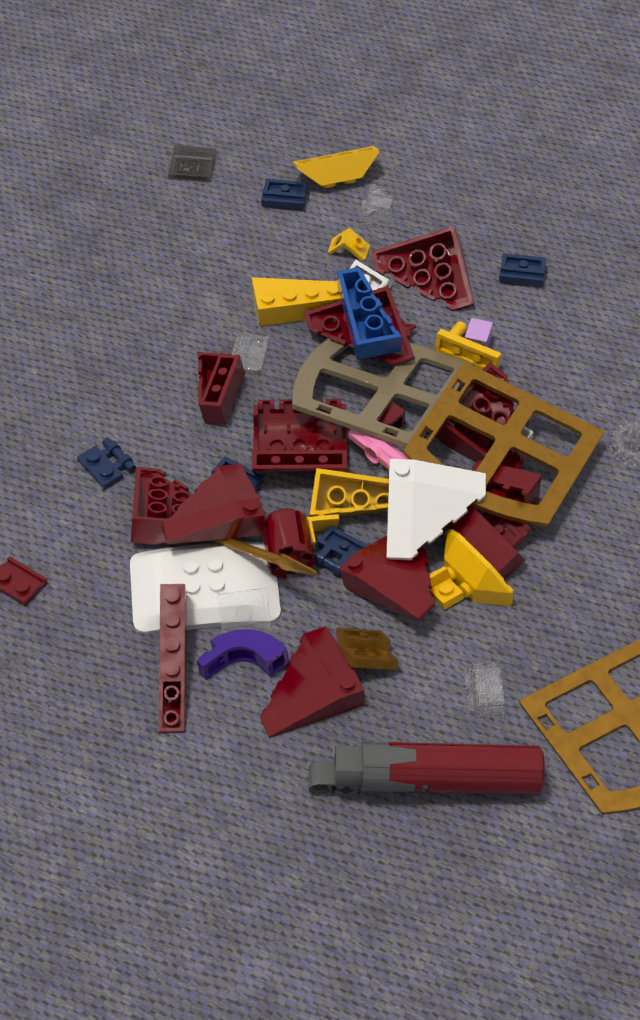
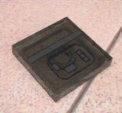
[168,145,216,182]

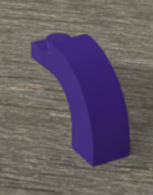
[197,629,289,680]

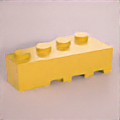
[252,277,341,327]
[309,468,389,517]

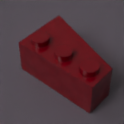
[197,352,245,425]
[471,460,542,505]

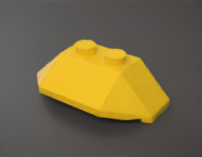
[293,146,379,188]
[443,528,514,606]

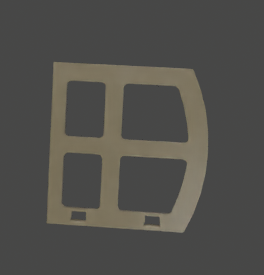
[292,338,474,447]

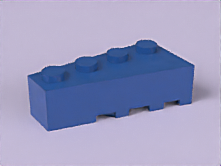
[337,267,402,360]

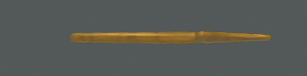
[210,538,317,576]

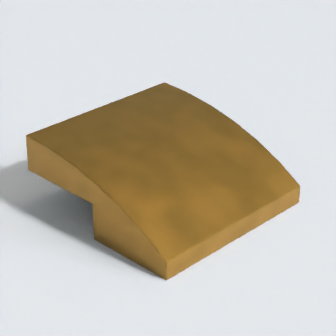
[336,628,399,670]

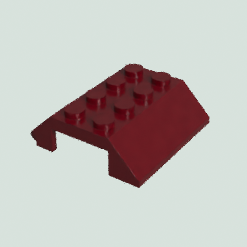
[252,399,347,472]

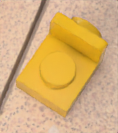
[429,566,464,610]

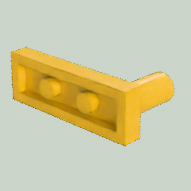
[435,321,502,370]

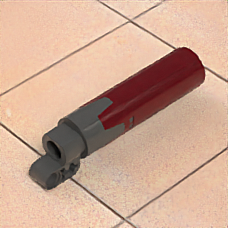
[309,741,545,796]

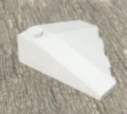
[386,459,486,560]

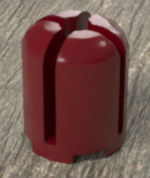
[262,508,316,579]

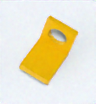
[327,228,370,261]
[307,514,339,548]

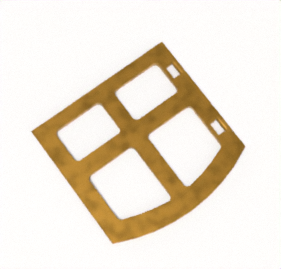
[403,361,605,527]
[519,639,640,815]

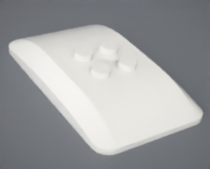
[130,542,281,634]

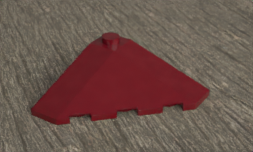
[371,226,474,311]
[304,286,415,366]
[431,362,525,469]
[162,464,265,544]
[130,467,192,545]
[339,536,435,622]
[260,626,364,738]

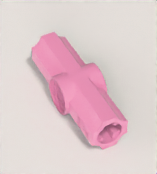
[348,429,407,470]

